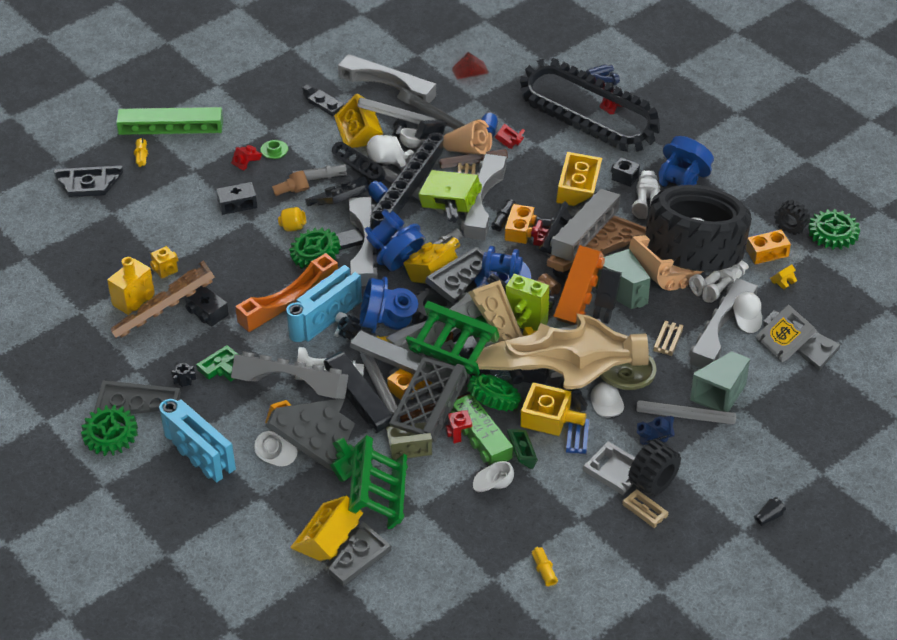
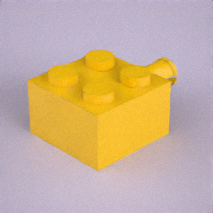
[404,237,460,284]
[107,257,155,315]
[521,382,586,436]

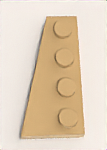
[468,280,522,342]

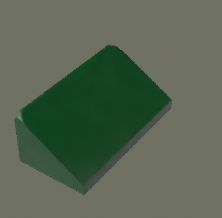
[507,429,538,469]

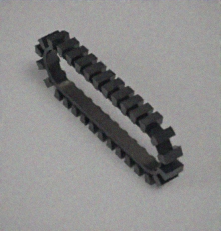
[520,58,660,152]

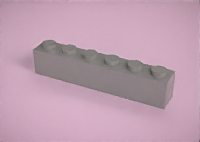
[550,189,620,261]

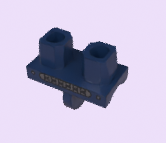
[637,416,674,445]

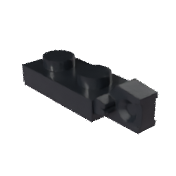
[302,85,344,116]

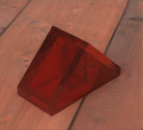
[452,52,489,79]

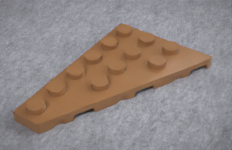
[111,260,215,338]

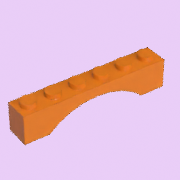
[235,253,338,332]

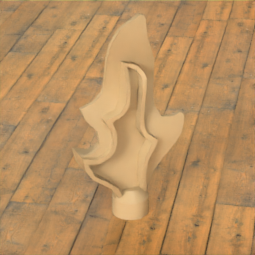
[476,314,649,389]

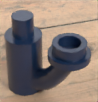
[586,64,620,86]

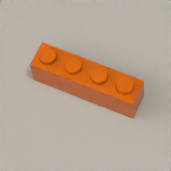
[554,245,605,325]

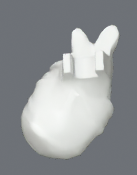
[367,135,414,171]

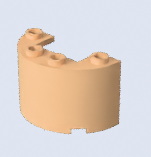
[629,235,704,291]

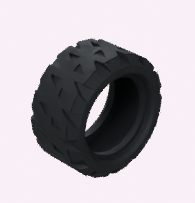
[645,185,752,271]

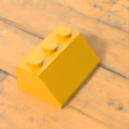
[334,93,383,148]
[556,152,602,206]
[290,495,363,561]

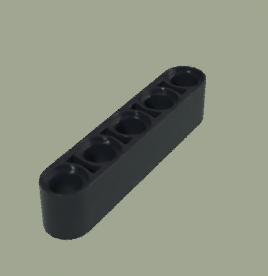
[323,351,393,433]

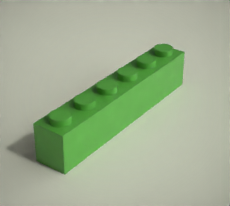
[116,107,223,135]

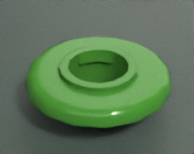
[261,140,288,159]

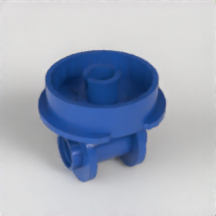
[658,136,714,187]
[365,209,426,271]
[474,246,531,287]
[359,276,418,333]

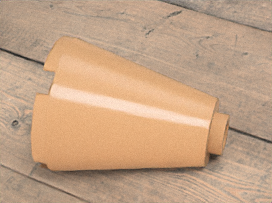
[443,119,492,155]

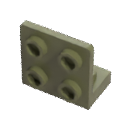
[387,422,432,460]

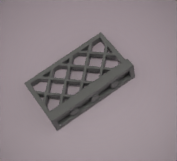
[389,357,468,443]

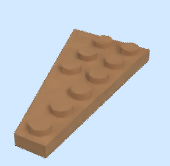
[547,216,646,272]

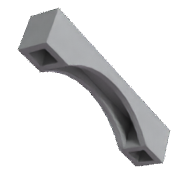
[338,54,436,103]
[461,154,506,240]
[349,197,377,286]
[689,278,758,368]
[386,284,486,353]
[231,351,349,399]

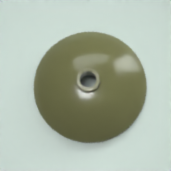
[600,355,656,390]

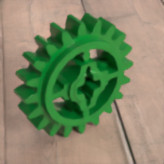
[808,209,860,250]
[289,227,341,269]
[467,373,522,411]
[81,405,138,456]

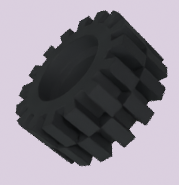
[774,200,810,235]

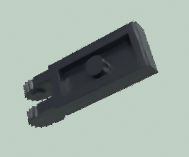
[593,268,622,324]

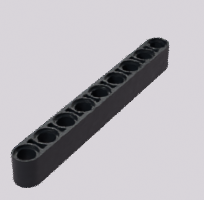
[370,133,444,230]

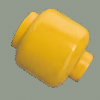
[278,207,306,232]

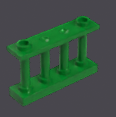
[406,301,500,375]
[349,435,408,529]

